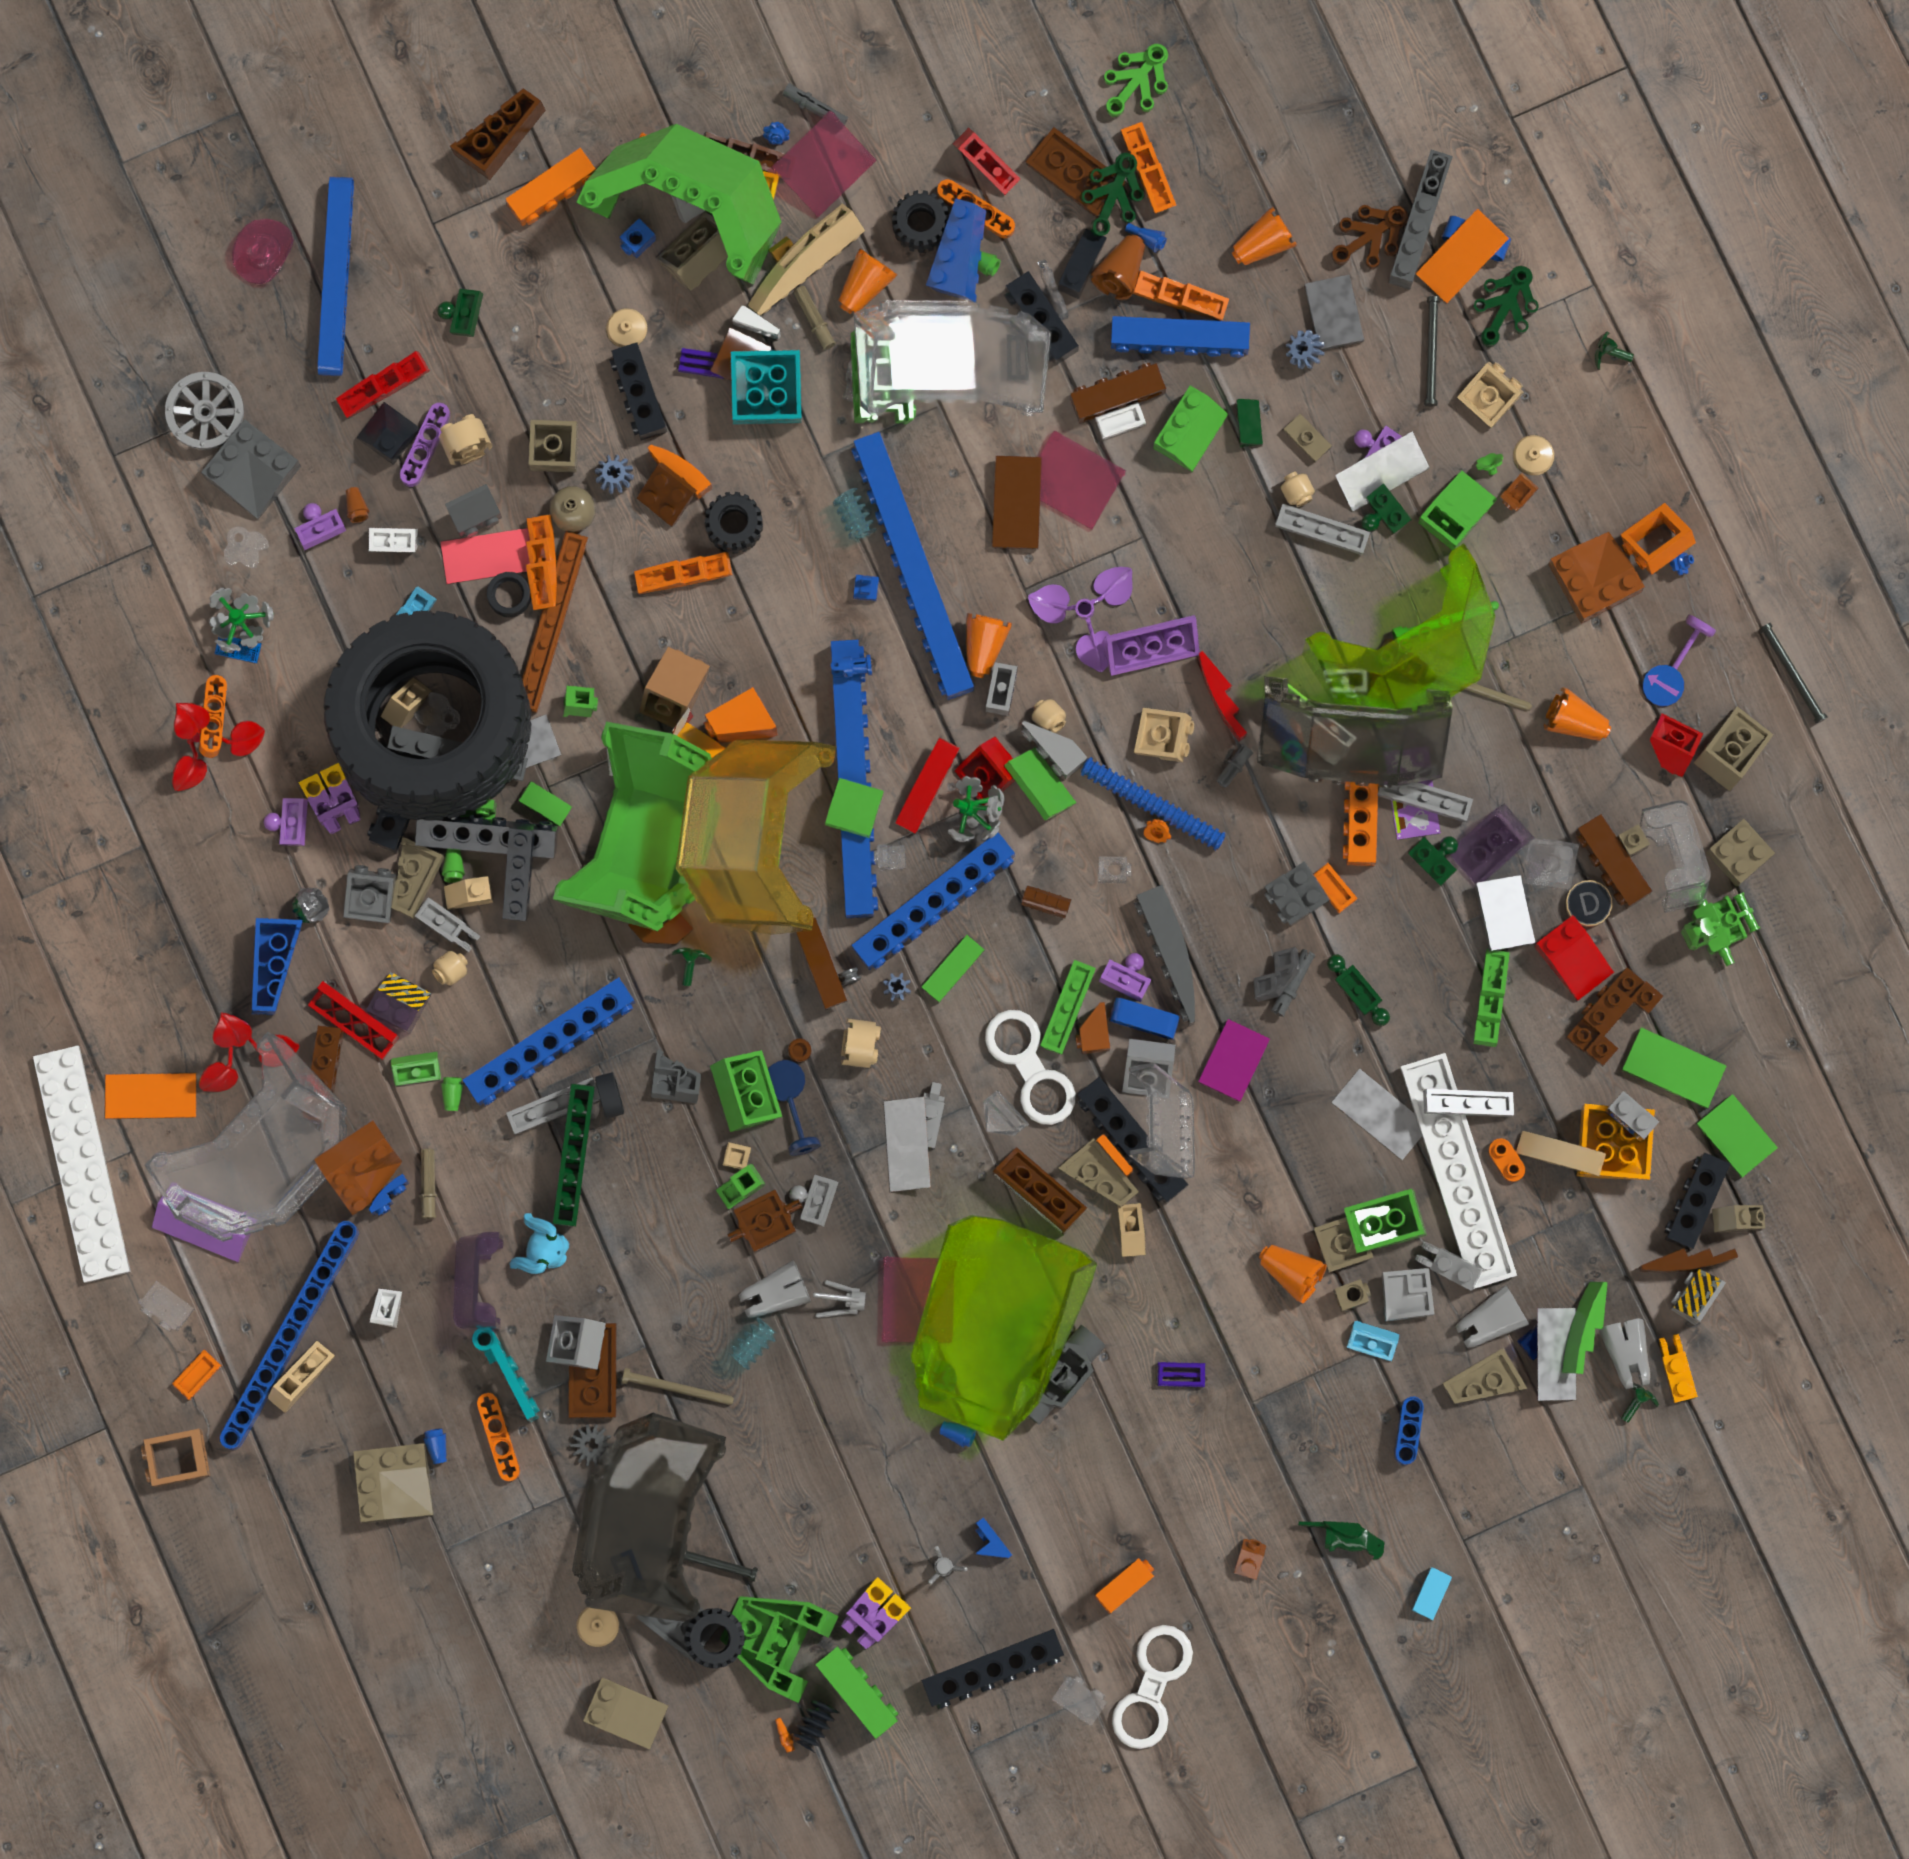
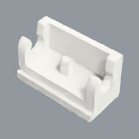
[369,528,418,552]

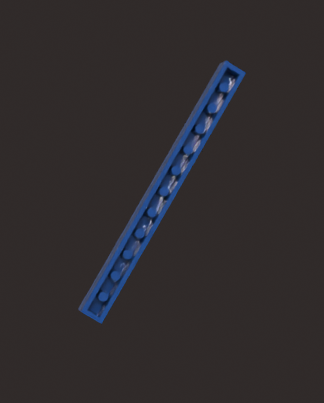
[851,431,974,700]
[831,640,878,919]

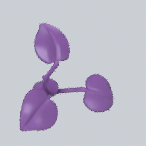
[1028,567,1133,672]

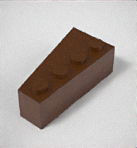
[450,88,546,180]

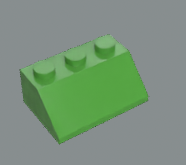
[1153,385,1228,472]
[710,1050,782,1132]

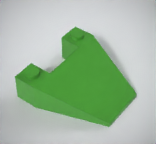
[720,1596,839,1703]

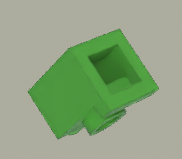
[563,686,598,717]

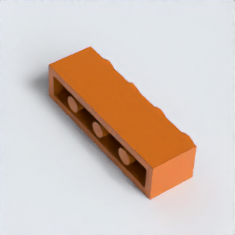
[505,148,596,226]

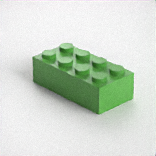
[816,1646,899,1739]

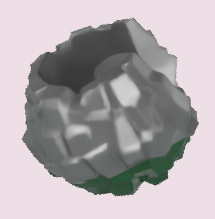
[292,887,330,923]

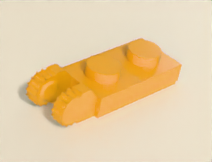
[1659,1334,1698,1403]

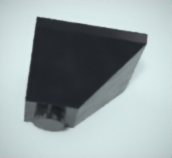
[357,402,420,465]

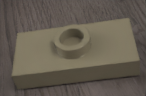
[1283,414,1332,463]

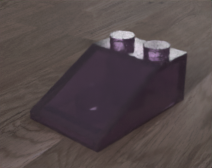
[1450,803,1535,884]

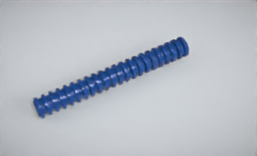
[1081,757,1226,851]

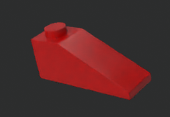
[953,127,1020,195]

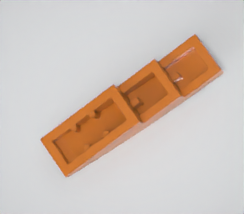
[1120,122,1176,214]
[1133,270,1229,321]
[526,515,557,610]
[634,552,733,594]

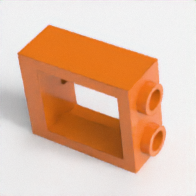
[1620,503,1696,575]
[1095,1558,1154,1614]

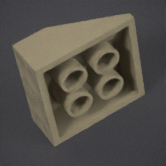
[353,1443,434,1523]

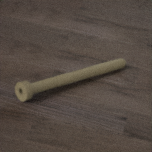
[1424,664,1532,711]
[622,1367,734,1405]

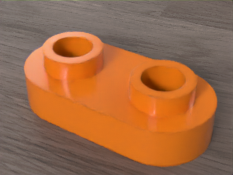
[1488,1138,1525,1182]

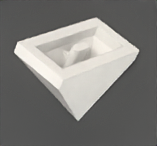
[370,1289,402,1328]

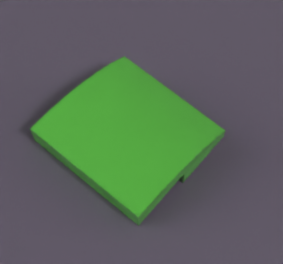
[825,778,884,838]

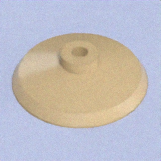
[606,308,647,347]
[1513,435,1554,476]
[577,1604,619,1647]

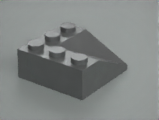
[201,419,301,519]

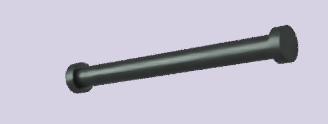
[1424,296,1441,407]
[1759,622,1828,724]
[645,1538,758,1582]

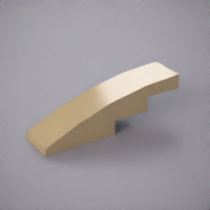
[1516,1131,1606,1176]

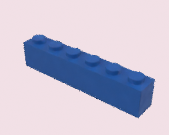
[1111,316,1250,358]

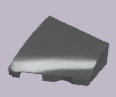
[651,1050,701,1104]

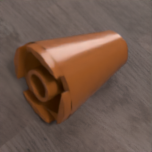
[1091,235,1145,300]

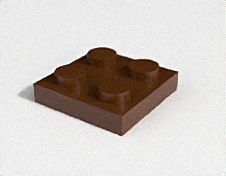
[636,462,697,527]

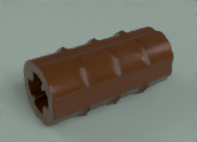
[1021,885,1072,919]

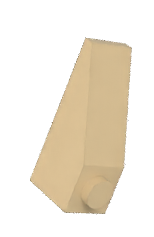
[267,1341,335,1413]

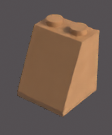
[639,647,710,728]

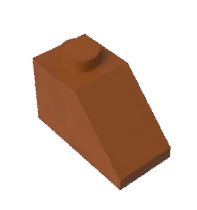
[1075,1002,1110,1054]

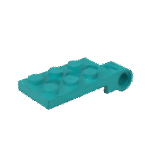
[472,1327,540,1422]

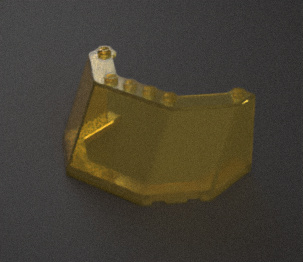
[676,740,836,935]

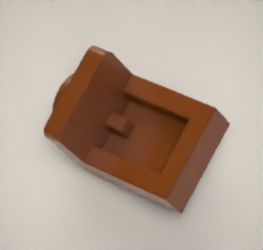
[1500,473,1539,511]
[1234,1539,1266,1580]

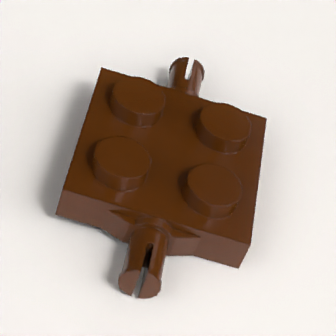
[727,1190,803,1253]

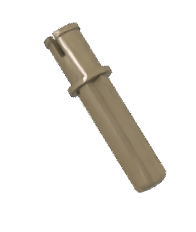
[794,286,836,350]
[419,1148,438,1219]

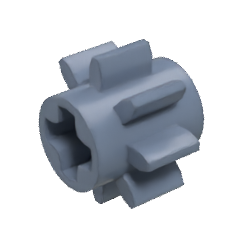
[883,973,911,1002]

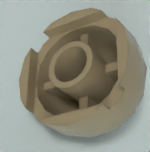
[550,486,596,533]

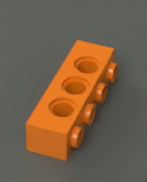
[1343,770,1379,866]

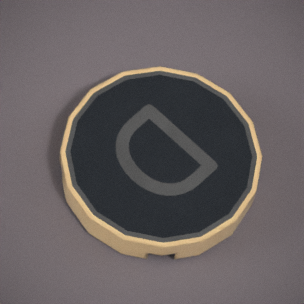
[1566,880,1612,927]

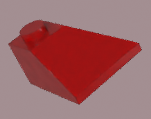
[1650,713,1703,777]

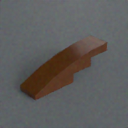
[704,132,796,180]
[794,918,847,1010]
[1638,1248,1738,1273]

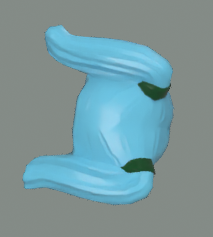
[509,1213,569,1274]

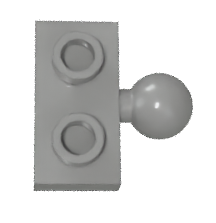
[789,1175,839,1227]

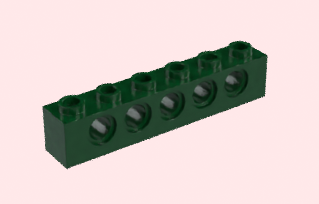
[552,1083,595,1227]

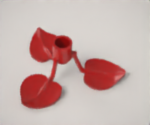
[172,703,265,791]
[199,1012,299,1092]

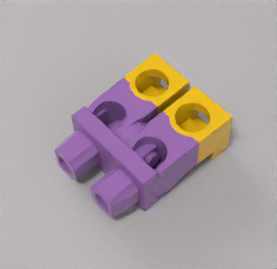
[298,763,361,834]
[841,1577,911,1649]

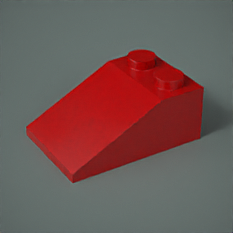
[1534,915,1614,1001]

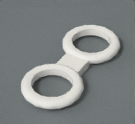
[985,1010,1076,1125]
[1112,1625,1193,1749]

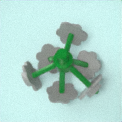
[209,588,274,653]
[948,776,1004,842]

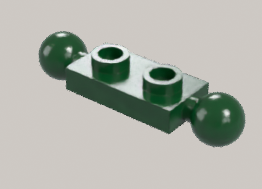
[1327,954,1390,1026]

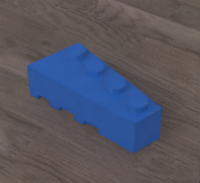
[926,198,986,303]
[252,918,303,1015]

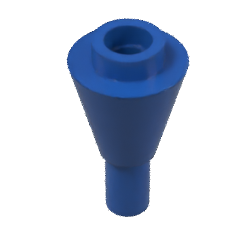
[1125,223,1167,253]

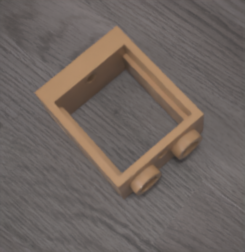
[141,1429,211,1487]

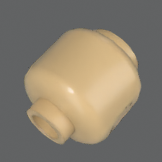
[1281,472,1315,508]
[1032,699,1066,733]
[432,951,468,986]

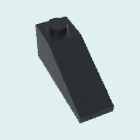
[1058,229,1107,299]

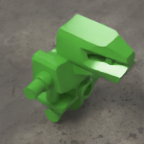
[1681,889,1760,967]

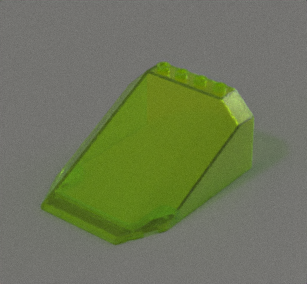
[911,1215,1097,1441]

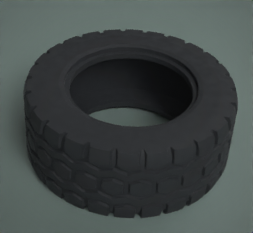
[324,611,532,821]

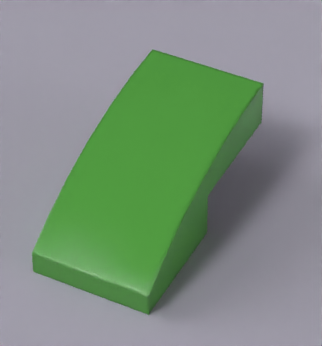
[518,781,572,826]

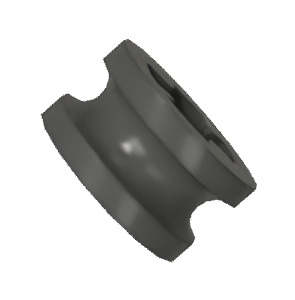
[838,968,861,986]

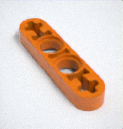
[937,179,1015,238]
[199,675,227,758]
[477,1393,520,1482]

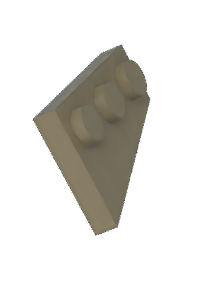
[1442,1348,1527,1404]

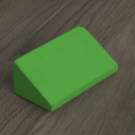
[391,1052,441,1086]

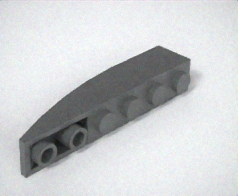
[1389,149,1453,290]
[386,726,528,781]
[1134,885,1195,1026]

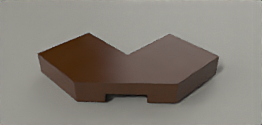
[628,913,694,945]

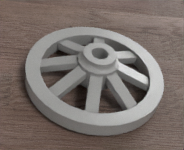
[165,372,244,450]

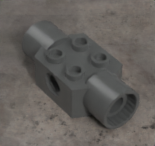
[1015,1325,1106,1425]

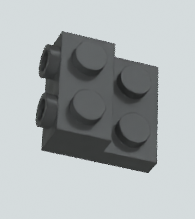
[1264,861,1330,926]
[343,865,397,923]

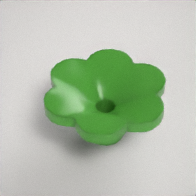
[1476,453,1504,475]

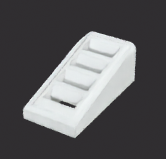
[732,306,781,340]

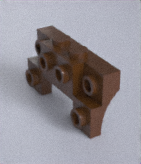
[1566,967,1663,1067]

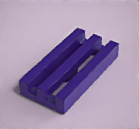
[678,348,724,379]
[1158,1362,1205,1387]

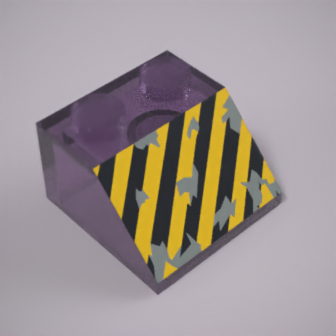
[366,972,432,1035]

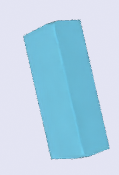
[1347,1321,1399,1362]
[1411,1567,1452,1620]

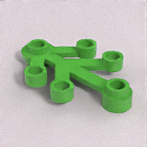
[1104,44,1168,117]

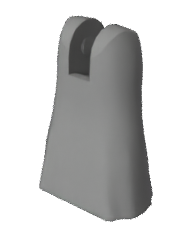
[738,1260,811,1318]
[1455,1285,1529,1348]
[1599,1318,1651,1389]

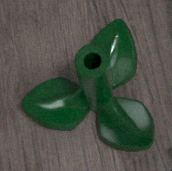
[1594,331,1634,370]
[672,947,712,986]
[1621,1383,1659,1423]

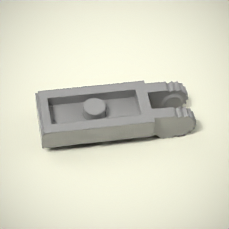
[415,897,480,952]
[1415,1242,1483,1291]

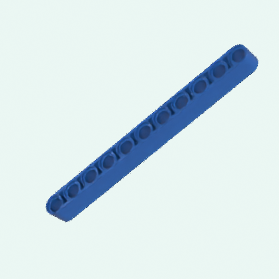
[220,1221,359,1450]

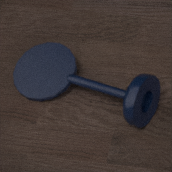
[768,1060,821,1156]

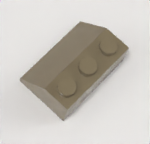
[656,212,728,291]

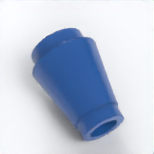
[940,1421,976,1448]
[423,1428,447,1464]

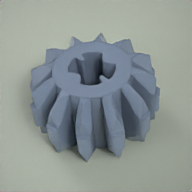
[1285,330,1325,369]
[595,455,634,494]

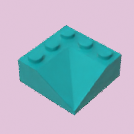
[731,350,802,424]

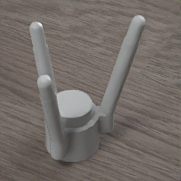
[813,1280,866,1318]
[928,1546,968,1584]

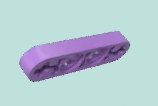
[400,403,450,487]

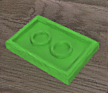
[1004,748,1076,821]
[1696,1094,1778,1178]

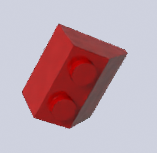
[954,737,1015,806]

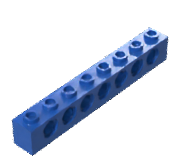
[851,832,1015,970]
[463,977,635,1106]

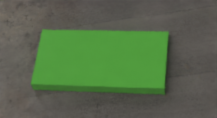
[1622,1028,1726,1109]

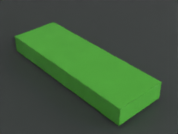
[922,935,985,1003]

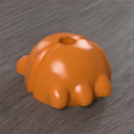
[1144,819,1171,844]

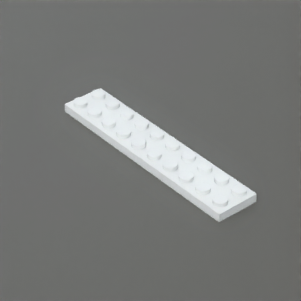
[33,1046,131,1283]
[1400,1053,1517,1289]

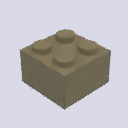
[529,420,578,472]
[1706,819,1775,887]

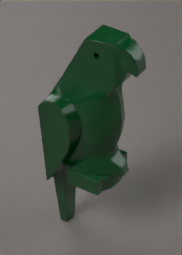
[1298,1521,1385,1560]

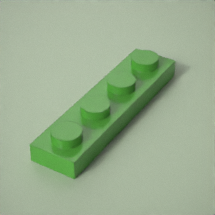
[1040,960,1096,1055]

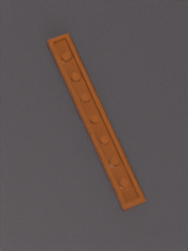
[522,531,588,713]

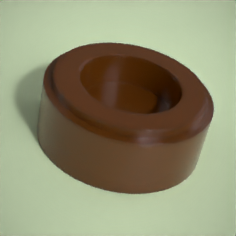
[788,1038,812,1063]

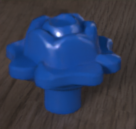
[763,122,790,145]
[1669,552,1694,575]

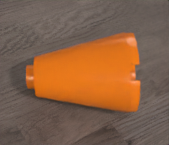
[1232,207,1297,265]
[838,249,898,315]
[966,613,1012,678]
[1544,687,1611,741]
[1259,1245,1327,1303]

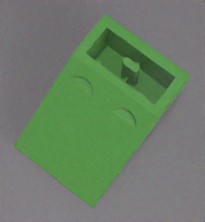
[1418,471,1497,551]

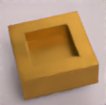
[769,236,793,263]

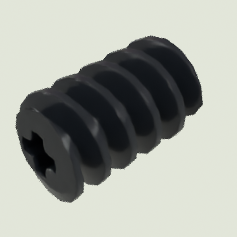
[791,1700,839,1753]

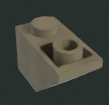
[1712,1205,1765,1232]

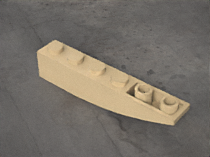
[748,203,865,316]

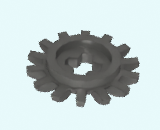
[571,1424,613,1466]

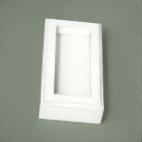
[1095,402,1146,440]

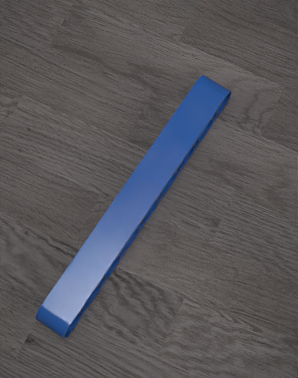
[318,177,354,376]

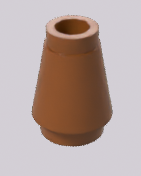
[345,487,370,523]

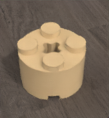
[439,414,492,465]
[841,1018,881,1068]

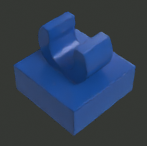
[853,575,879,601]

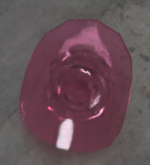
[232,219,294,284]

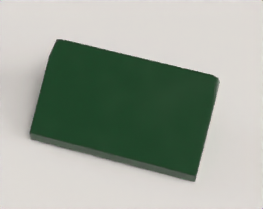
[1236,399,1263,447]

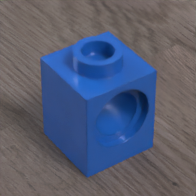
[620,218,656,259]

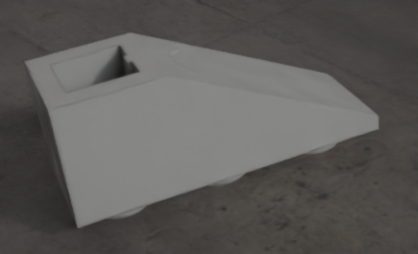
[1021,721,1088,779]

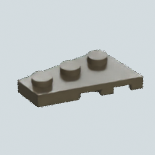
[391,837,445,919]
[1058,1138,1139,1207]

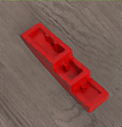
[336,351,430,418]
[1198,651,1247,742]
[895,738,960,834]

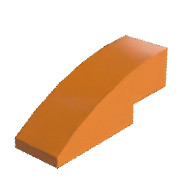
[647,445,713,500]

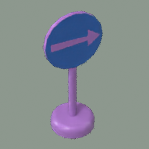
[1643,614,1716,706]

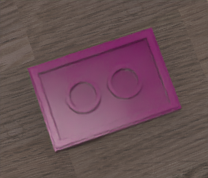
[1198,1019,1270,1102]

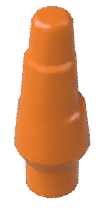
[775,1718,795,1753]

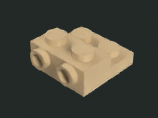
[1457,362,1524,428]
[1134,708,1194,762]

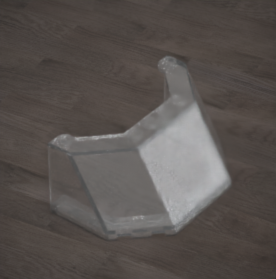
[854,301,1051,416]
[145,1032,347,1242]

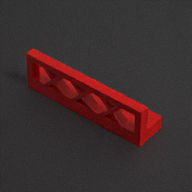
[308,981,399,1060]

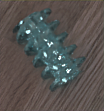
[833,488,877,540]
[727,1317,777,1370]

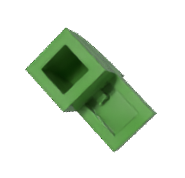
[716,1164,765,1209]

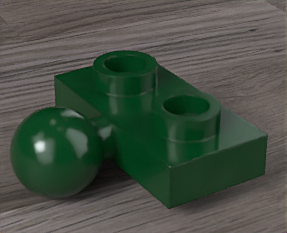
[437,289,483,337]
[1361,483,1412,535]
[1408,836,1458,886]

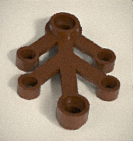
[1332,205,1408,269]

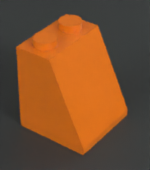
[704,687,778,743]

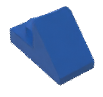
[975,1517,1012,1559]

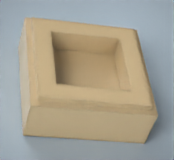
[723,1142,751,1170]

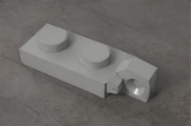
[923,1082,945,1149]

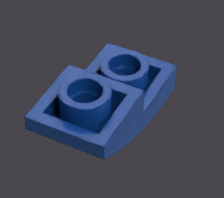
[369,1174,409,1216]

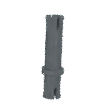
[782,83,848,130]
[1271,949,1315,1017]

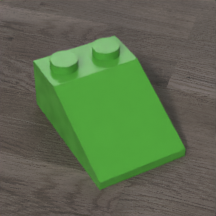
[1344,1189,1427,1253]

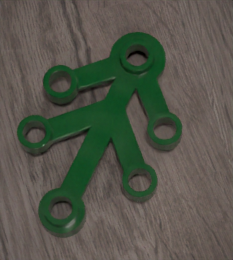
[1080,153,1144,236]
[1473,266,1539,347]

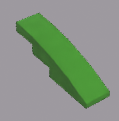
[1473,949,1510,1047]
[1562,1282,1607,1374]

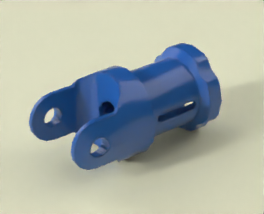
[830,655,872,678]

